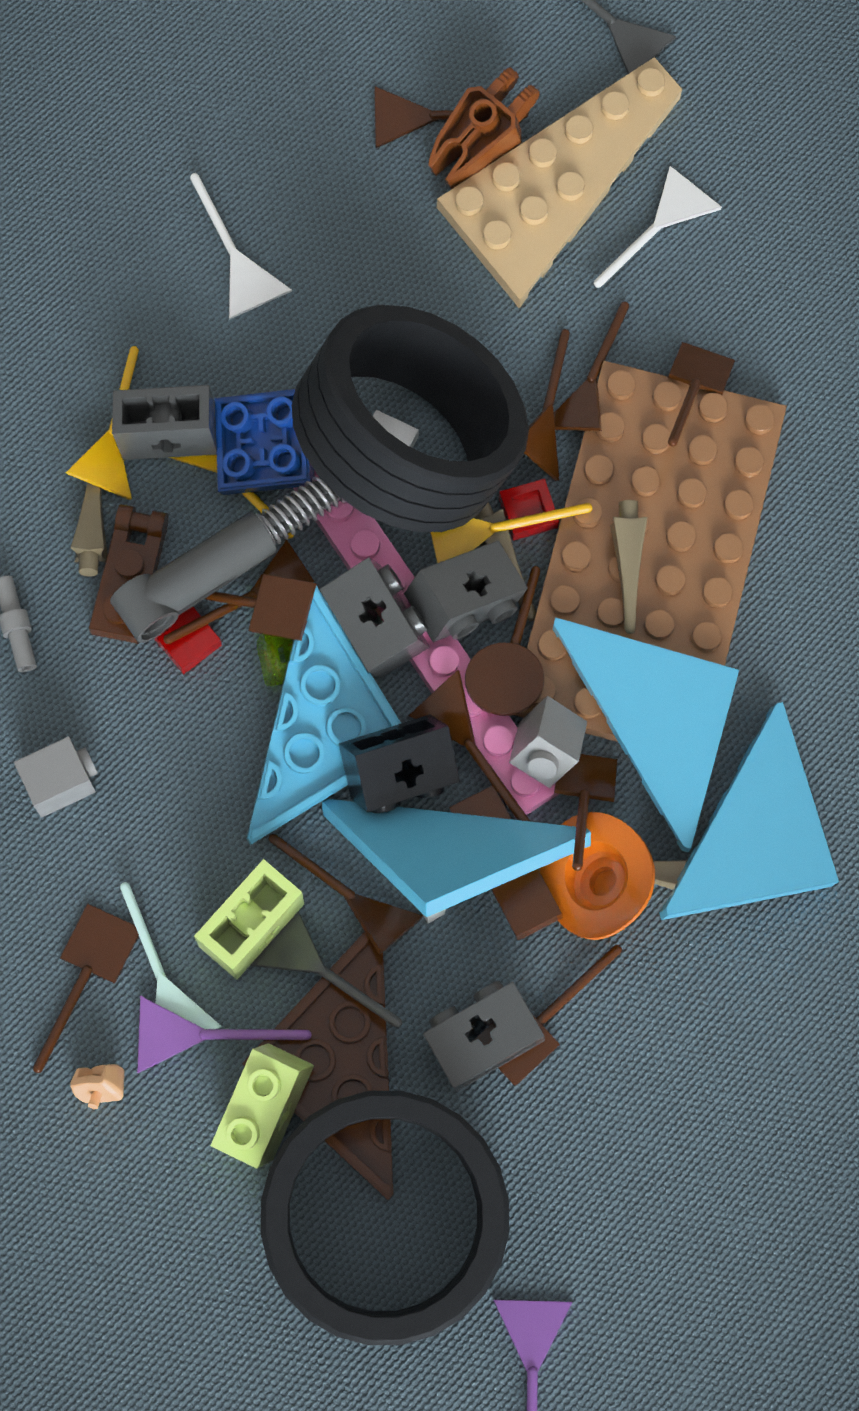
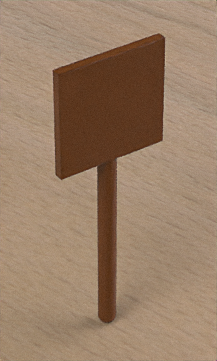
[668,342,735,447]
[205,574,316,641]
[554,754,618,871]
[33,904,139,1073]
[474,945,622,1086]

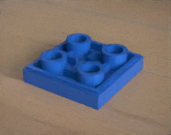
[215,389,315,495]

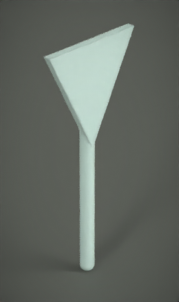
[120,882,222,1029]

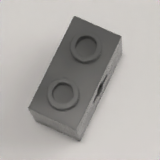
[112,385,217,460]
[404,540,528,642]
[319,557,430,678]
[423,980,545,1092]

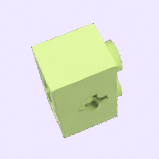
[194,859,304,980]
[210,1043,314,1169]

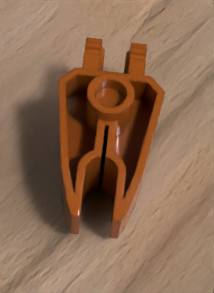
[428,67,540,189]

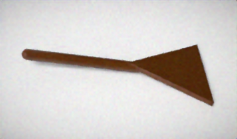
[375,86,529,148]
[554,301,629,431]
[524,329,570,481]
[163,540,324,644]
[408,670,531,822]
[268,834,423,955]

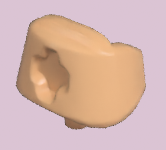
[70,1064,125,1109]

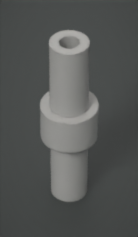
[0,576,37,672]

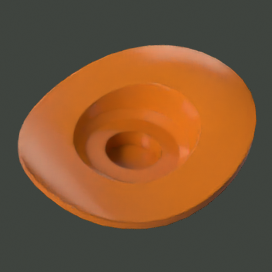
[539,812,655,940]

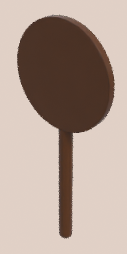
[465,566,544,716]

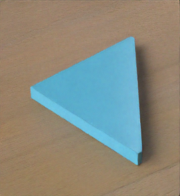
[246,582,401,845]
[552,617,739,852]
[659,702,839,920]
[322,799,591,917]

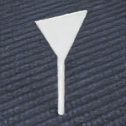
[593,166,722,288]
[190,173,292,320]

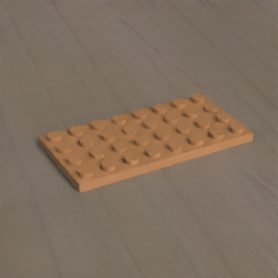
[515,360,787,742]

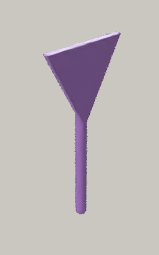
[137,996,312,1073]
[494,1300,572,1411]

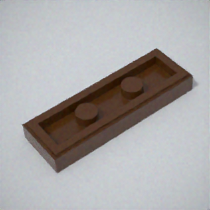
[449,785,563,941]

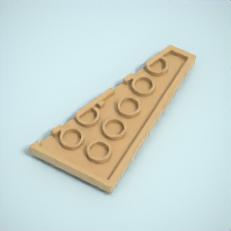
[437,57,682,308]

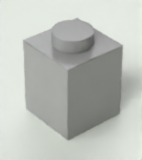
[509,696,587,788]
[14,736,98,818]

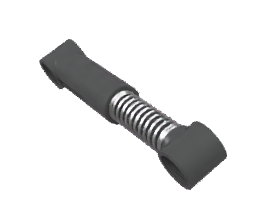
[110,477,345,643]

